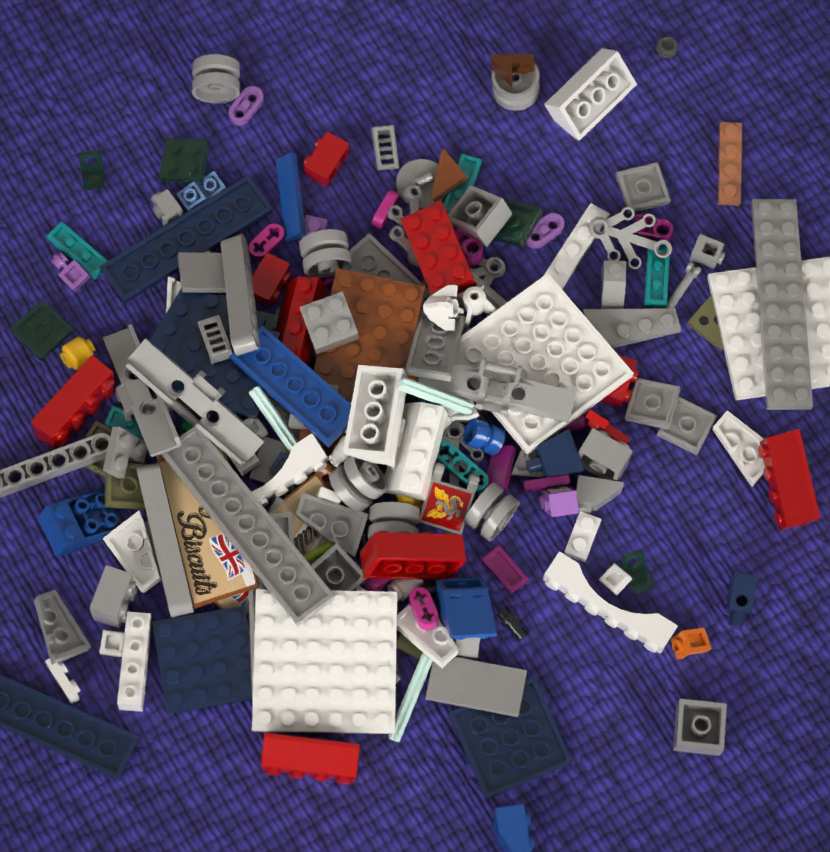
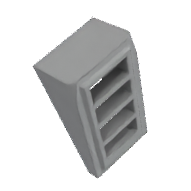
[371,125,399,171]
[197,315,233,364]

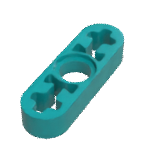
[436,441,489,493]

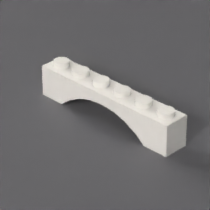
[252,433,329,507]
[543,551,678,654]

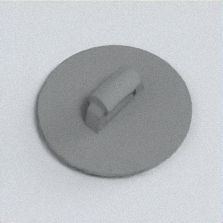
[396,159,446,208]

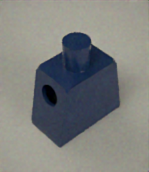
[525,429,584,478]
[725,572,758,628]

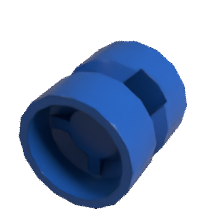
[463,418,505,455]

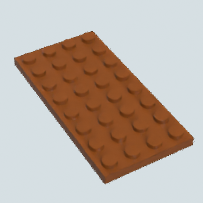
[298,268,425,451]

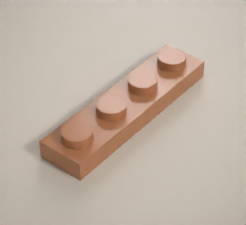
[718,122,742,206]

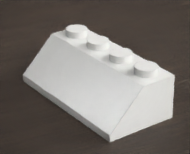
[544,48,637,141]
[343,365,408,465]
[385,402,448,501]

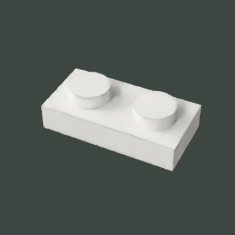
[564,511,601,562]
[45,658,80,705]

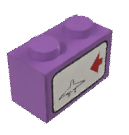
[539,486,579,517]

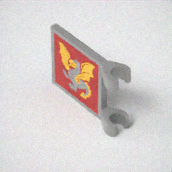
[419,463,480,535]

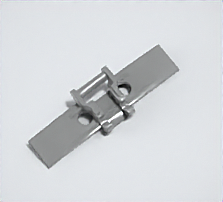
[103,324,182,457]
[125,338,265,466]
[418,357,576,423]

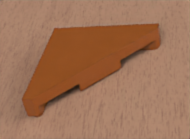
[431,149,468,203]

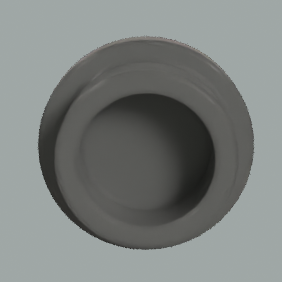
[656,37,678,58]

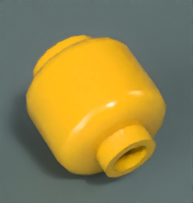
[60,336,95,370]

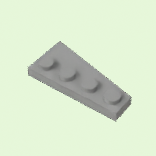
[583,309,681,348]

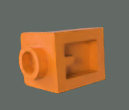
[671,627,712,660]

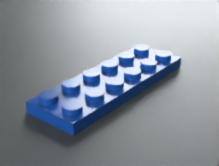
[230,325,351,447]

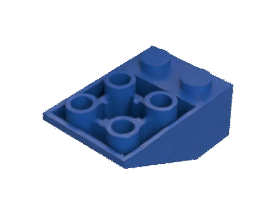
[37,489,122,558]
[435,577,497,640]
[493,804,534,852]

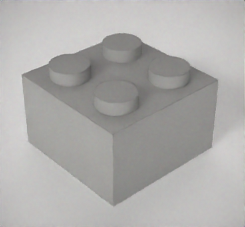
[448,185,512,247]
[300,291,359,355]
[578,428,633,481]
[311,543,367,591]
[90,565,138,629]
[673,699,727,756]

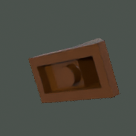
[490,54,534,87]

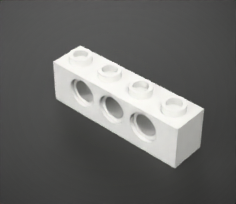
[117,612,152,712]

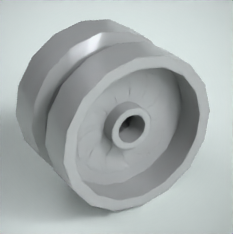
[192,54,240,103]
[491,62,540,111]
[299,229,353,279]
[329,456,388,512]
[464,482,520,542]
[368,502,420,541]

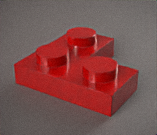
[585,409,630,444]

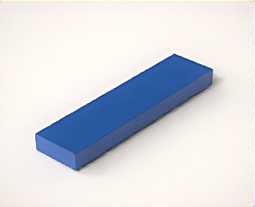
[275,152,306,242]

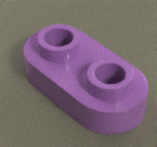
[229,86,263,126]
[524,213,564,249]

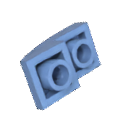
[177,171,226,211]

